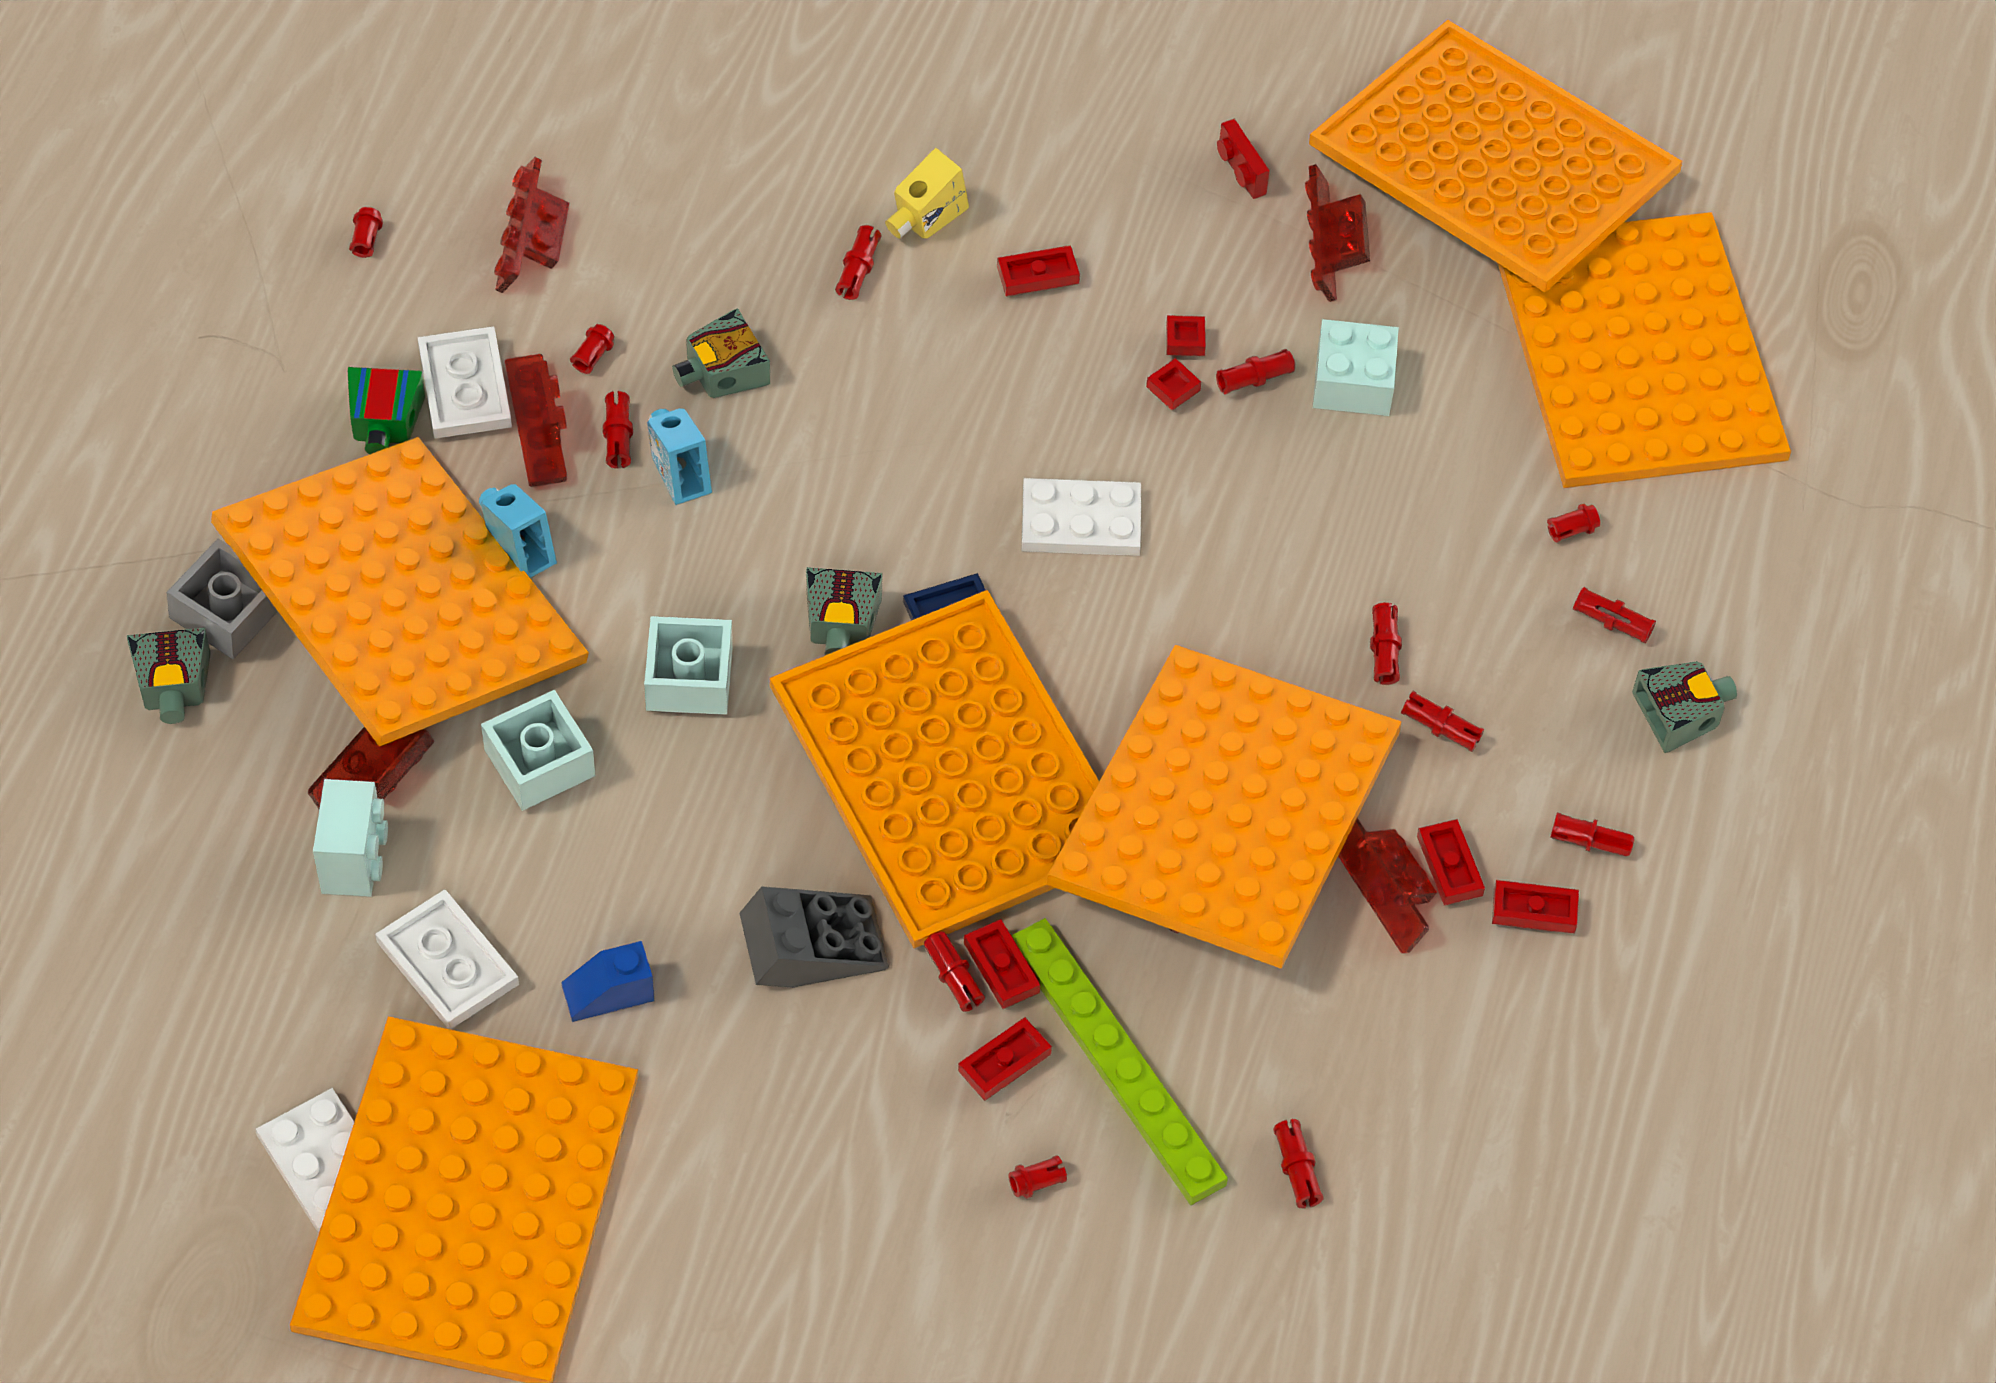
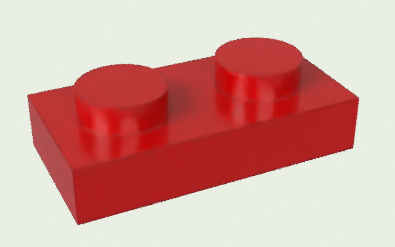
[1217,118,1270,199]
[997,245,1080,296]
[1417,819,1485,905]
[1492,880,1579,934]
[964,919,1041,1009]
[958,1017,1052,1101]

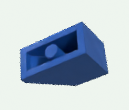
[561,941,654,1022]

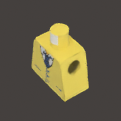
[885,148,969,239]

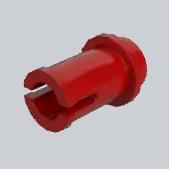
[349,207,383,258]
[570,324,614,374]
[1547,504,1600,542]
[1008,1155,1067,1199]

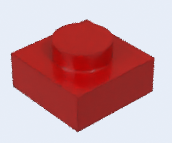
[1166,315,1206,356]
[1146,358,1201,410]

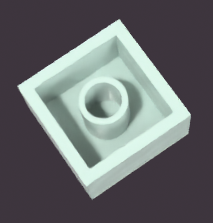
[1313,319,1399,416]
[644,616,733,714]
[481,690,595,811]
[313,779,388,897]

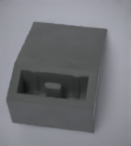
[739,886,889,988]

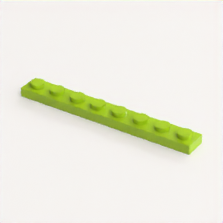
[1011,918,1228,1206]

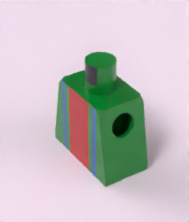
[347,367,425,454]

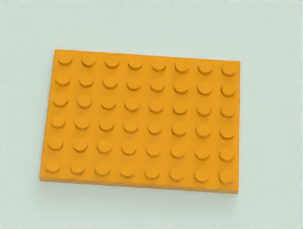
[1309,20,1682,292]
[1497,212,1791,488]
[211,437,589,747]
[770,590,1099,948]
[1047,645,1401,969]
[290,1016,638,1383]

